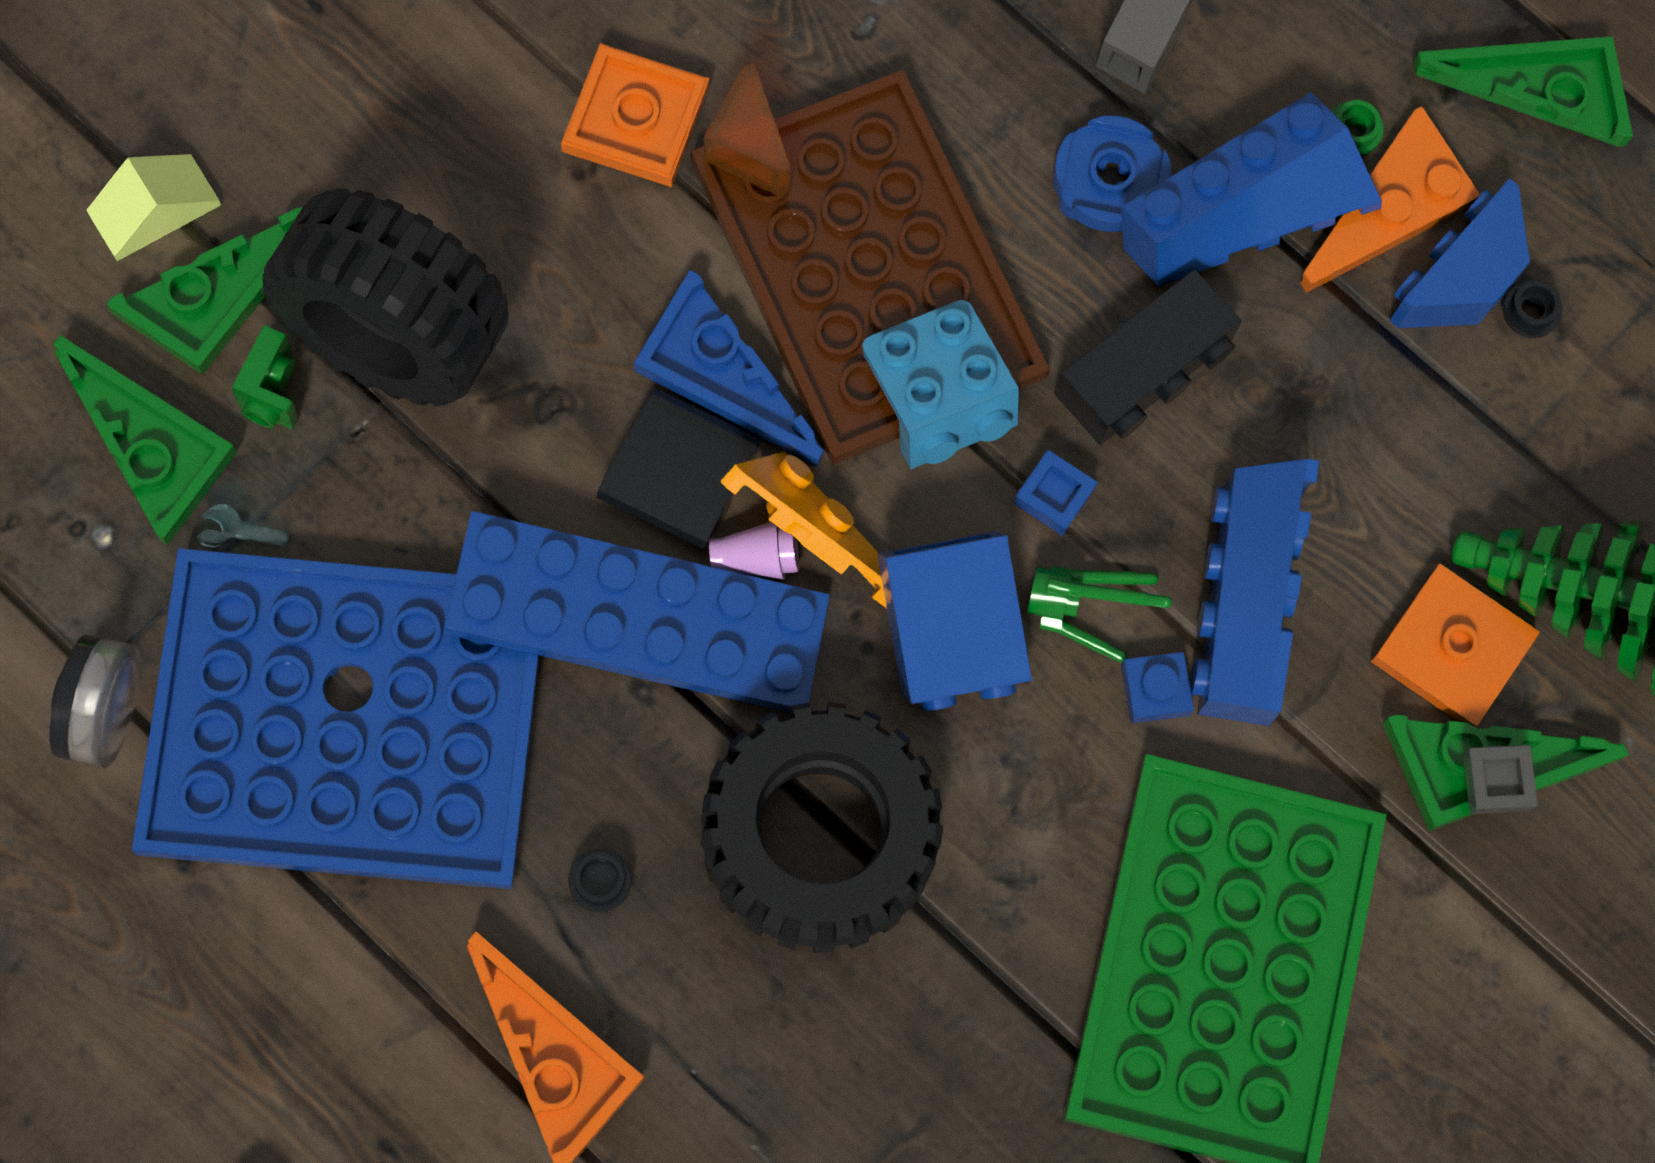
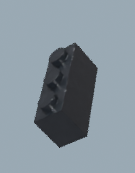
[1054,269,1242,445]

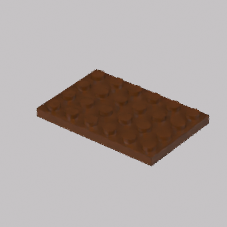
[691,70,1050,465]

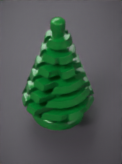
[1451,521,1655,697]

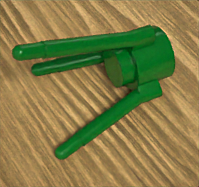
[1027,566,1172,663]

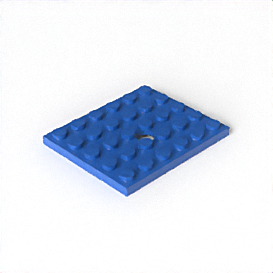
[132,548,540,890]

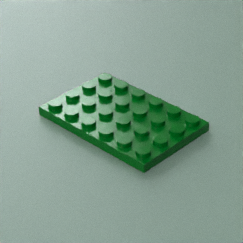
[1063,754,1387,1163]

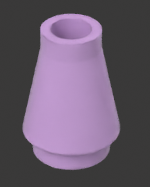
[709,522,800,580]

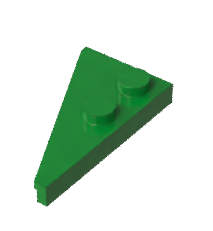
[1413,36,1633,147]
[106,207,303,375]
[53,335,237,545]
[1382,715,1629,831]

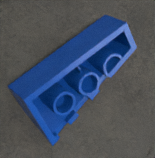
[1121,92,1382,286]
[1190,459,1319,726]

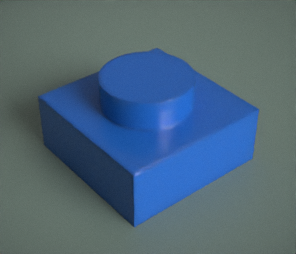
[1013,450,1098,536]
[1121,652,1194,724]

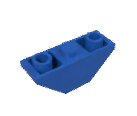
[1390,178,1530,328]

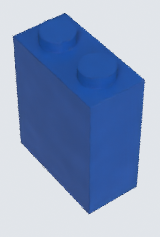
[877,531,1032,711]

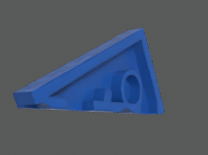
[634,270,825,467]

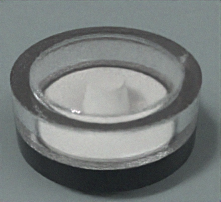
[49,634,141,768]

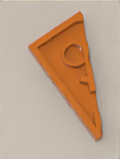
[1300,106,1480,293]
[467,932,644,1163]

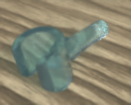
[197,504,288,548]

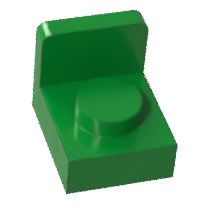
[231,325,298,429]

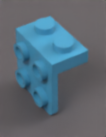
[862,300,1019,470]

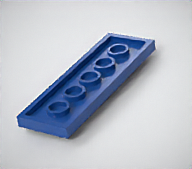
[443,511,830,713]

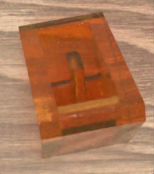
[704,64,791,195]

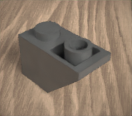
[1096,0,1192,94]

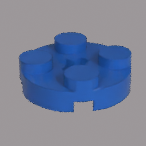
[1053,116,1171,232]

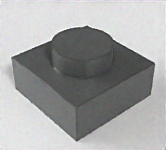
[1463,745,1538,814]

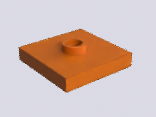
[561,43,710,187]
[1371,563,1540,727]

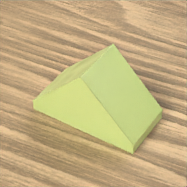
[87,154,221,261]

